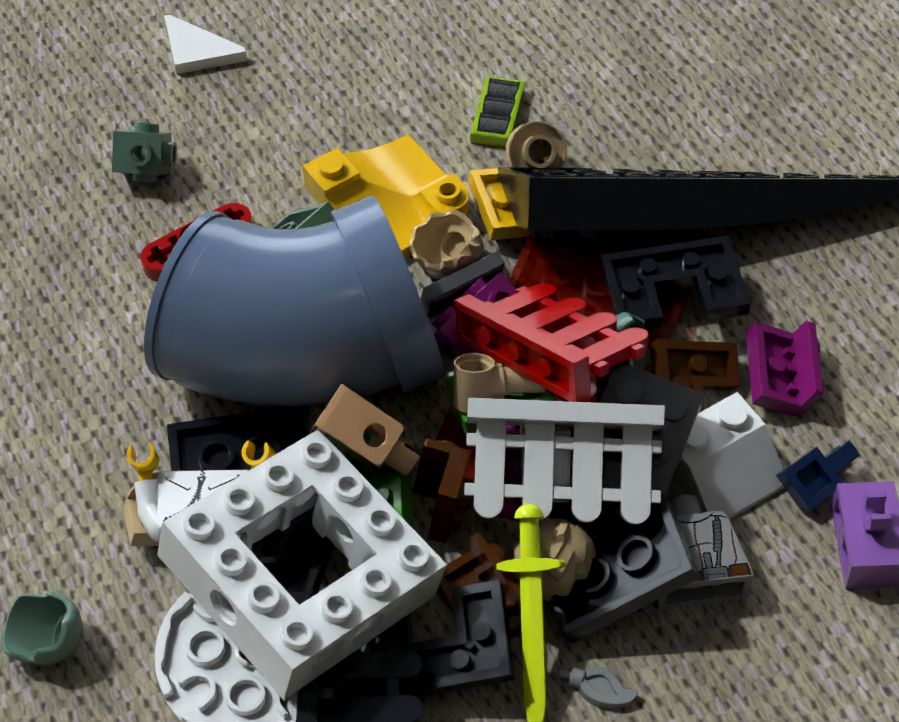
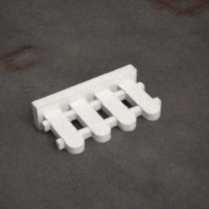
[464,398,665,525]

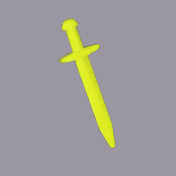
[496,504,566,722]

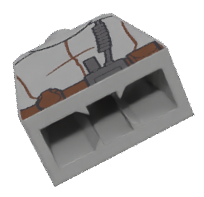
[657,494,753,609]

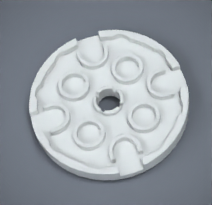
[155,583,334,722]

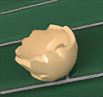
[410,210,484,280]
[513,518,596,601]

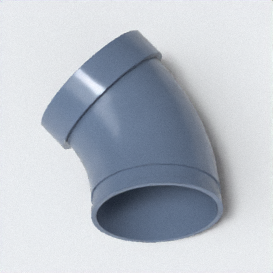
[144,195,445,407]

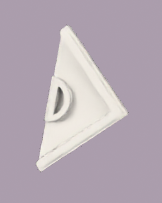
[164,15,247,74]

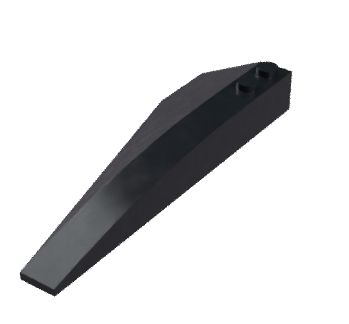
[498,167,899,238]

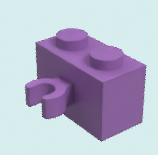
[831,481,899,589]

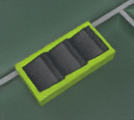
[470,76,525,148]

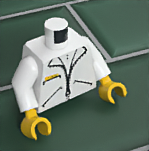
[126,440,276,542]

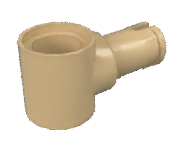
[453,353,545,413]

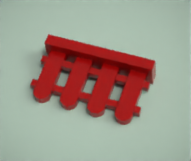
[454,283,649,402]

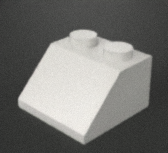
[673,392,784,520]

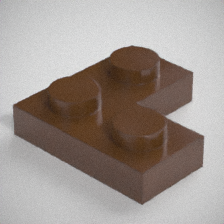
[649,339,741,413]

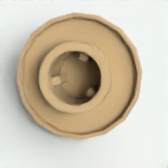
[505,121,567,168]

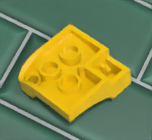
[302,134,469,259]

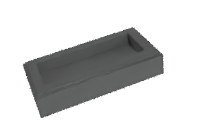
[421,251,505,317]

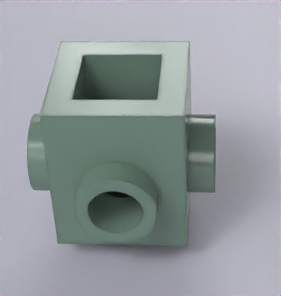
[112,123,177,182]

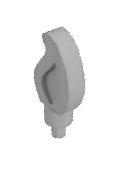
[558,667,638,709]

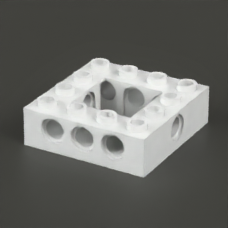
[157,429,447,700]

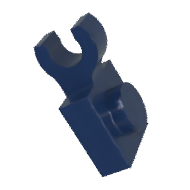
[776,440,860,514]

